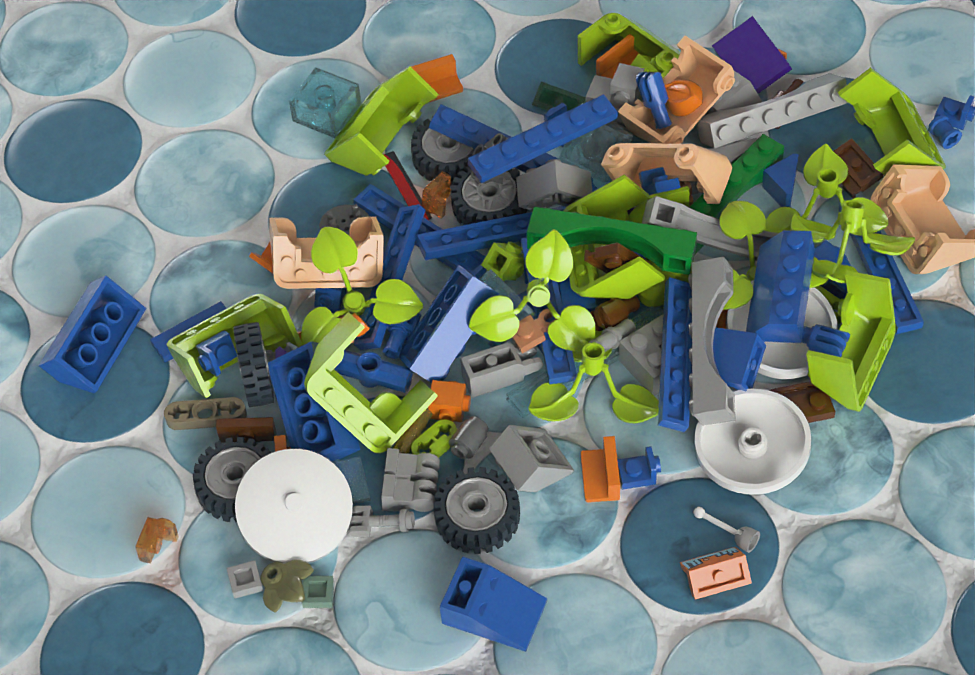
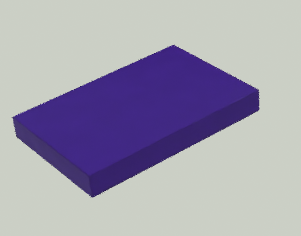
[712,16,792,94]

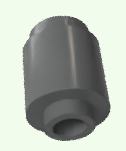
[449,416,489,459]

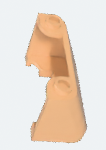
[618,36,735,144]
[601,143,732,204]
[871,164,975,274]
[269,217,383,289]

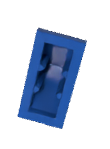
[762,154,799,208]

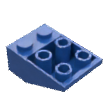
[440,556,547,652]

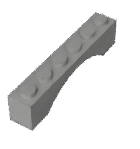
[697,73,848,148]
[642,196,779,261]
[689,256,736,426]

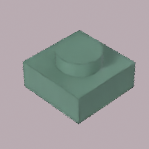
[302,576,334,608]

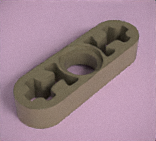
[164,397,247,430]

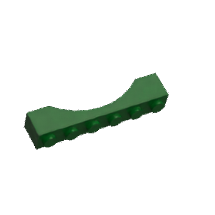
[689,134,784,255]
[527,207,697,275]

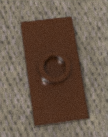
[216,417,277,443]

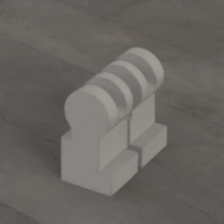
[381,448,440,512]

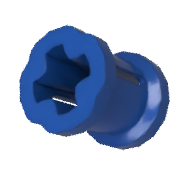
[928,115,962,149]

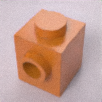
[428,380,471,422]

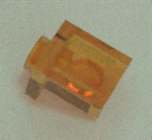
[422,171,451,219]
[135,517,179,564]

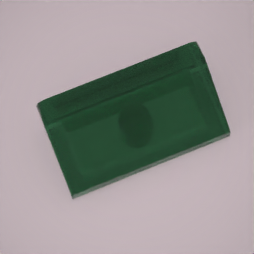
[532,82,586,111]

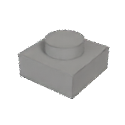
[227,560,263,599]

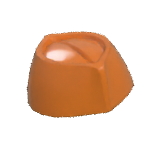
[665,80,703,116]

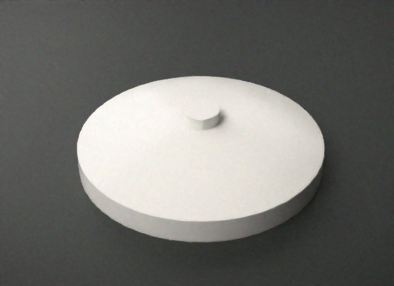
[726,280,838,379]
[695,389,811,495]
[235,449,353,564]

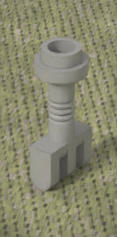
[349,506,415,537]

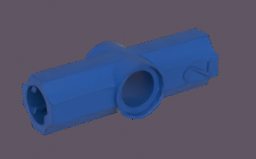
[336,350,413,393]

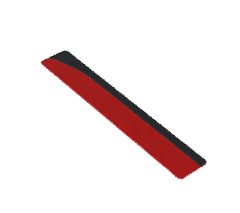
[384,151,432,220]

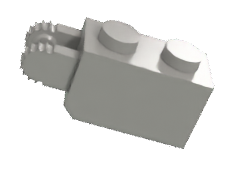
[461,342,544,398]

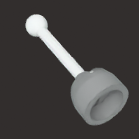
[693,507,760,553]

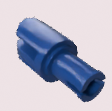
[636,72,672,129]
[382,313,422,359]
[801,324,850,357]

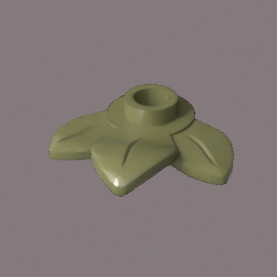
[261,559,314,613]

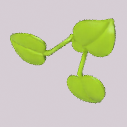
[764,143,889,236]
[791,200,915,283]
[720,201,828,310]
[301,227,423,345]
[469,229,595,351]
[528,331,659,424]

